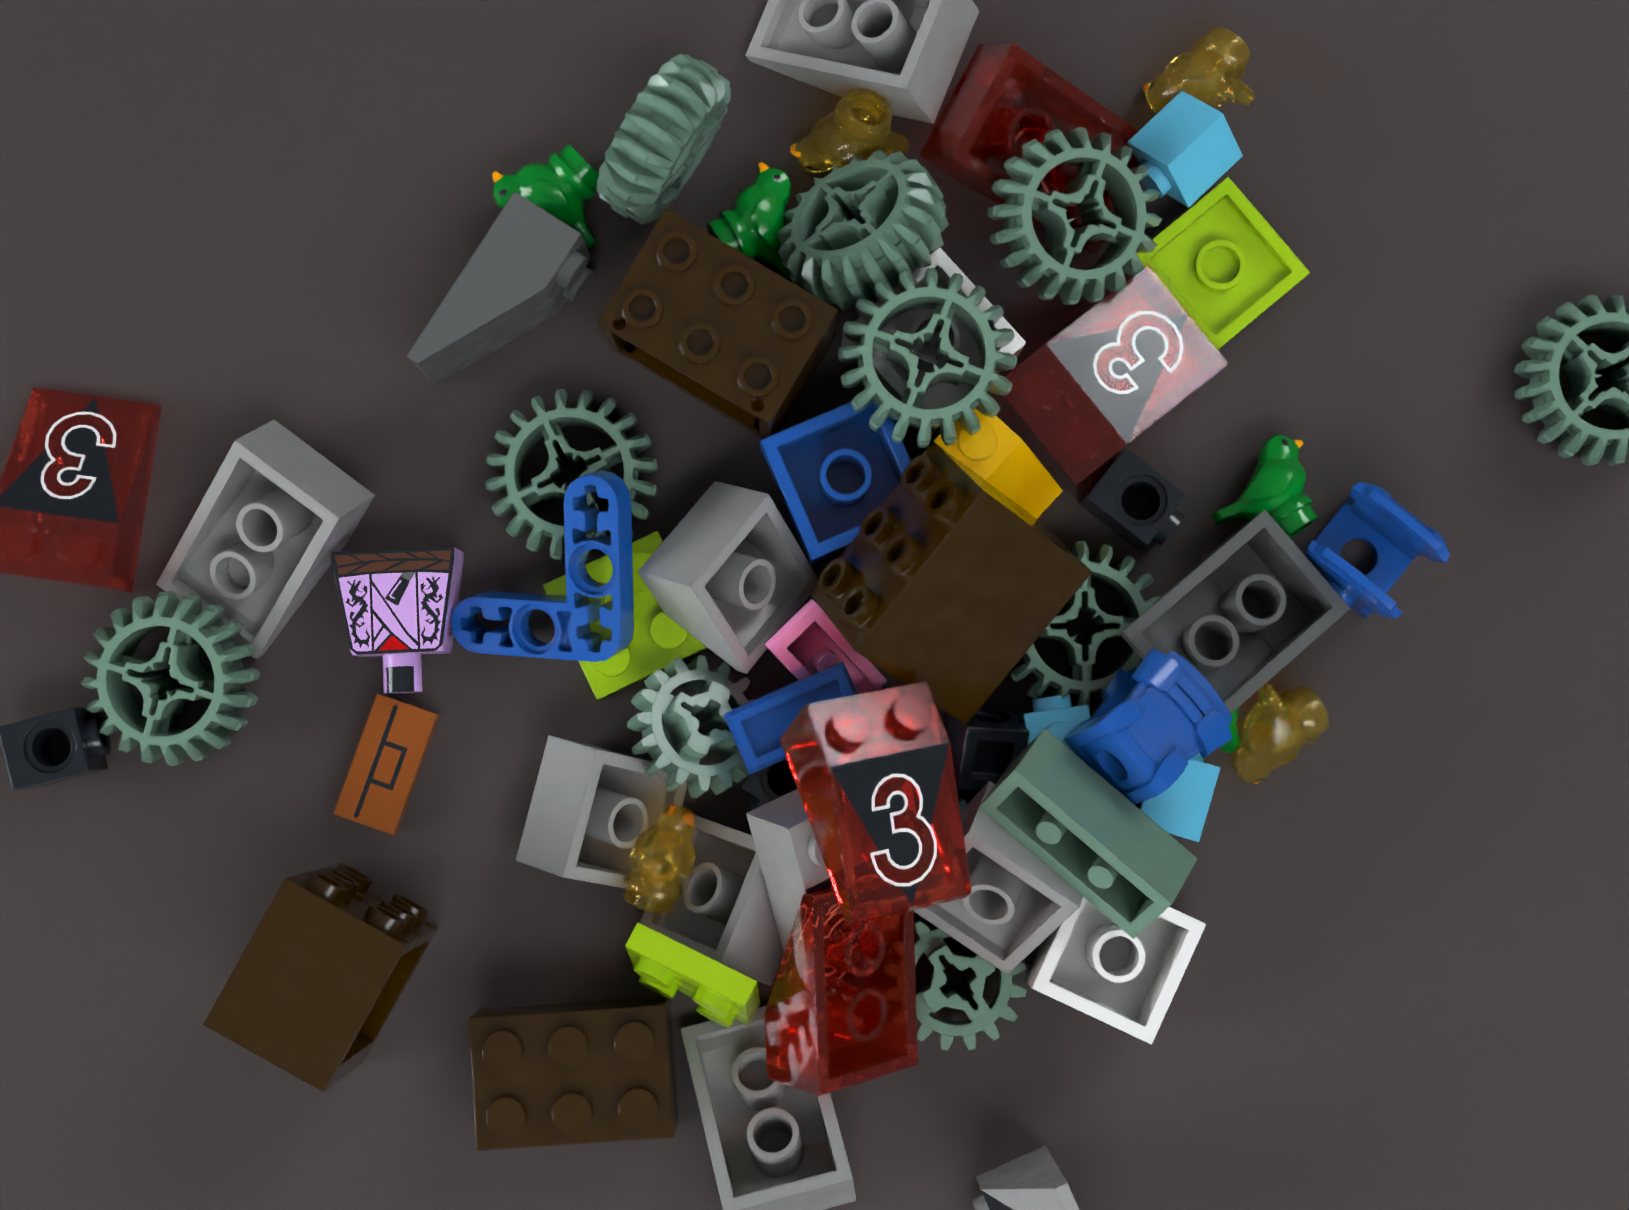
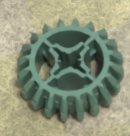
[597,54,731,225]
[987,127,1162,305]
[777,149,949,311]
[838,268,1017,448]
[1513,295,1629,466]
[485,389,658,561]
[1009,541,1161,708]
[80,591,261,766]

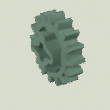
[627,655,755,798]
[887,918,1027,1051]

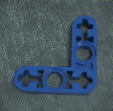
[451,470,634,662]

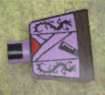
[331,547,464,693]

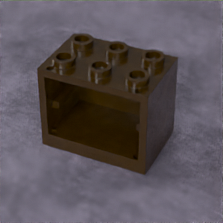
[598,209,838,439]
[810,441,1092,725]
[203,863,438,1092]

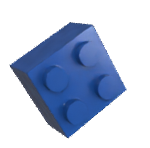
[760,402,911,565]

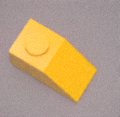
[934,409,1063,519]

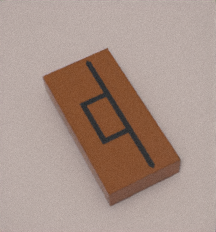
[333,693,440,835]

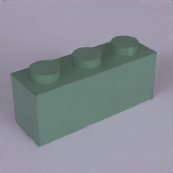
[979,728,1198,939]

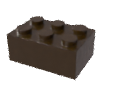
[469,996,678,1151]

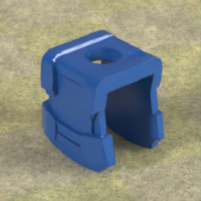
[1303,482,1450,619]
[1064,649,1233,805]

